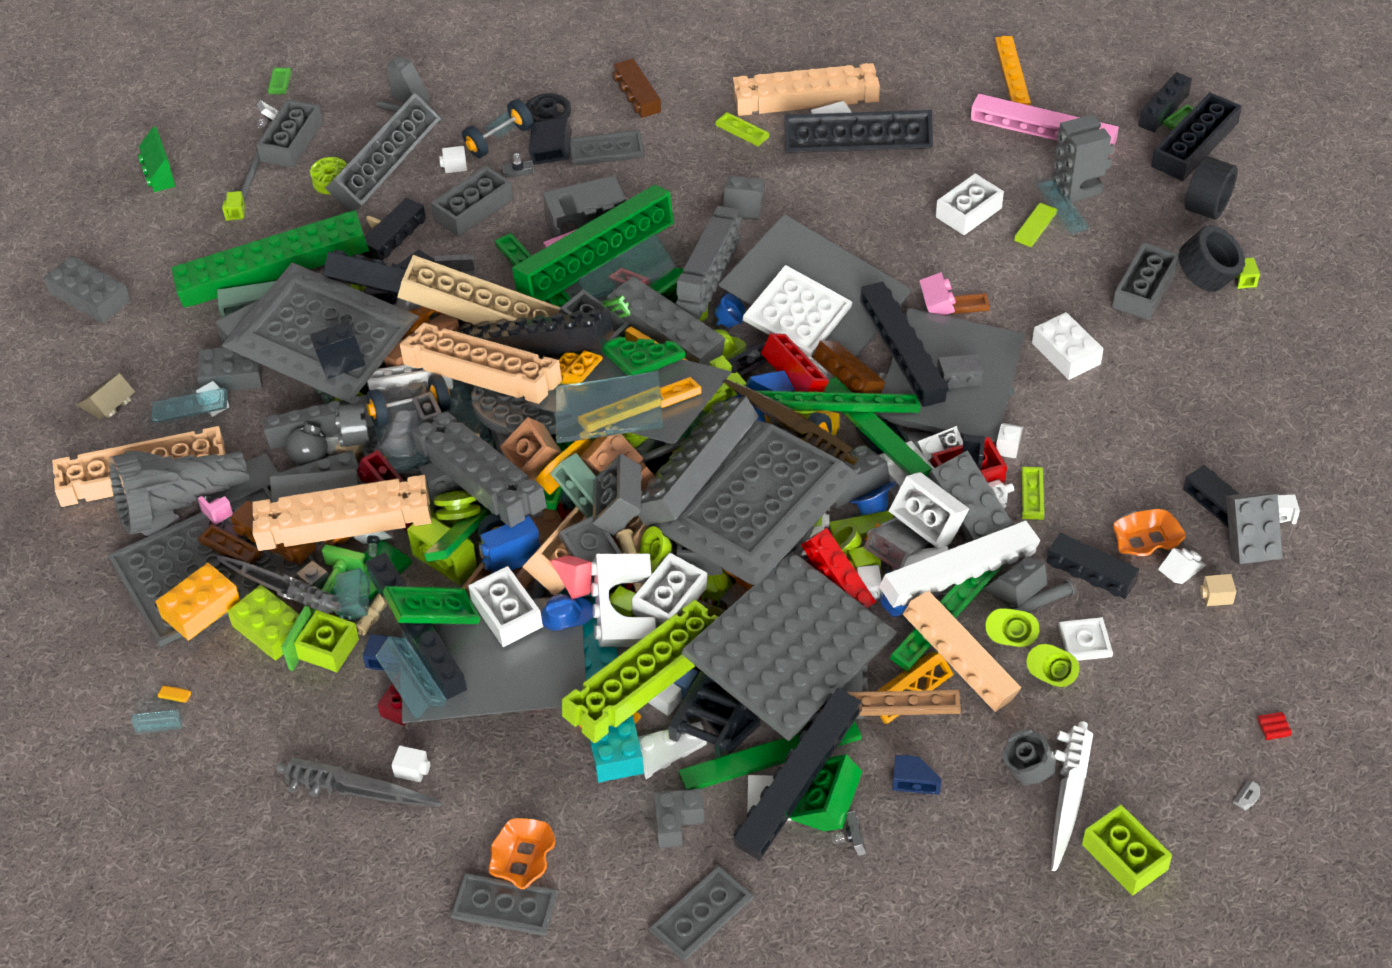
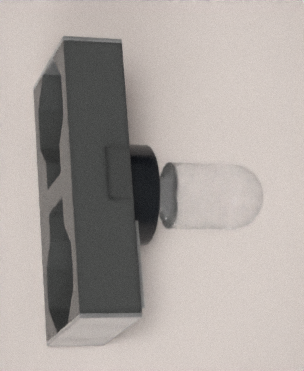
[502,153,534,178]
[831,811,866,855]

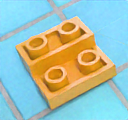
[559,350,602,384]

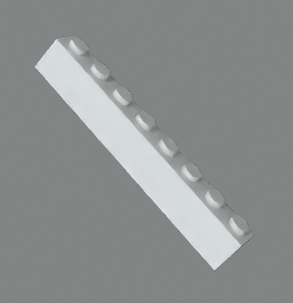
[879,521,1040,608]

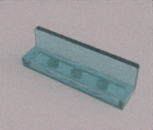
[376,636,447,718]

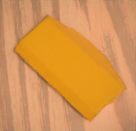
[158,686,191,703]

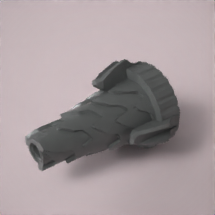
[108,451,249,537]

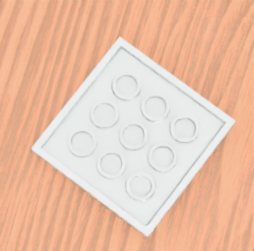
[743,265,852,357]

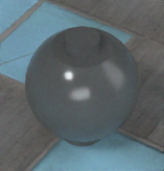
[286,422,328,467]

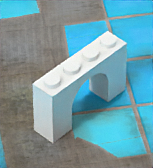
[590,554,656,647]

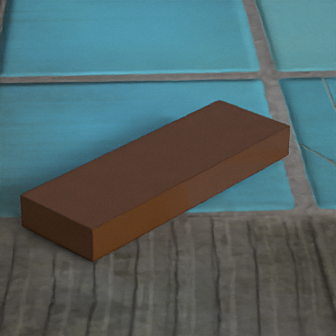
[198,524,262,565]

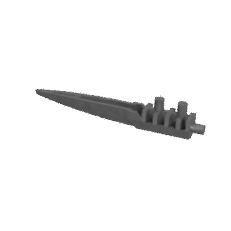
[217,556,341,614]
[277,758,443,807]

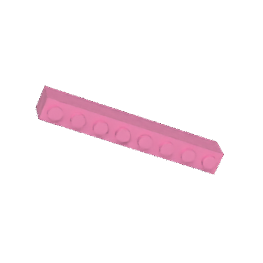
[971,94,1119,145]

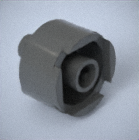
[335,402,370,447]
[1002,729,1056,786]

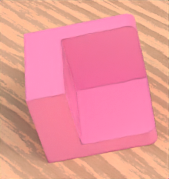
[198,496,233,525]

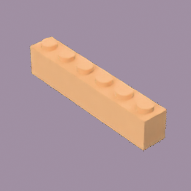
[903,590,1021,712]

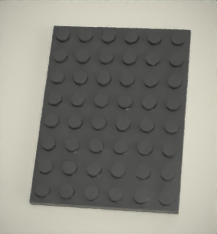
[108,484,317,647]
[681,551,897,741]

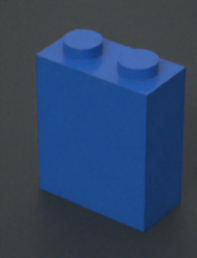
[479,515,540,574]

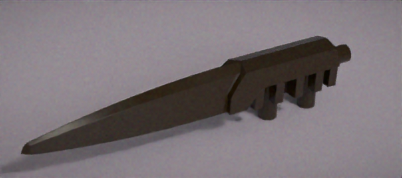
[723,379,859,466]

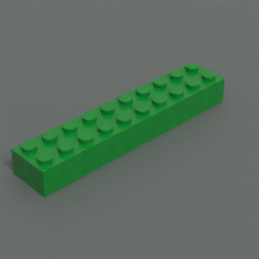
[512,184,674,301]
[171,210,369,308]

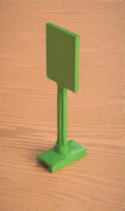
[281,544,367,671]

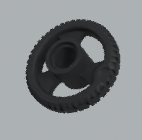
[526,93,571,123]

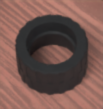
[1184,156,1238,220]
[1178,225,1245,292]

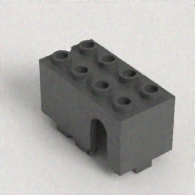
[1052,114,1114,203]
[543,176,626,238]

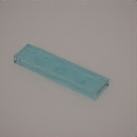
[1038,180,1089,235]
[151,388,228,423]

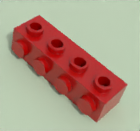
[761,333,829,392]
[801,528,876,608]

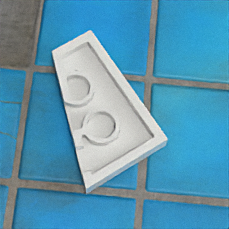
[638,722,707,779]

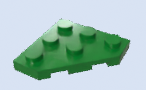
[601,337,685,380]

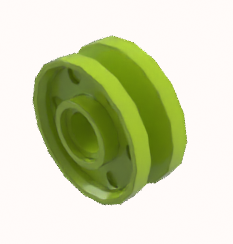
[310,157,347,195]
[433,490,481,520]

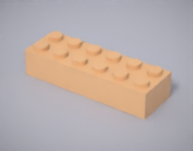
[523,506,587,596]

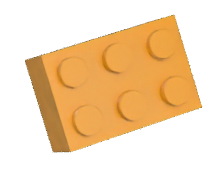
[156,563,240,641]

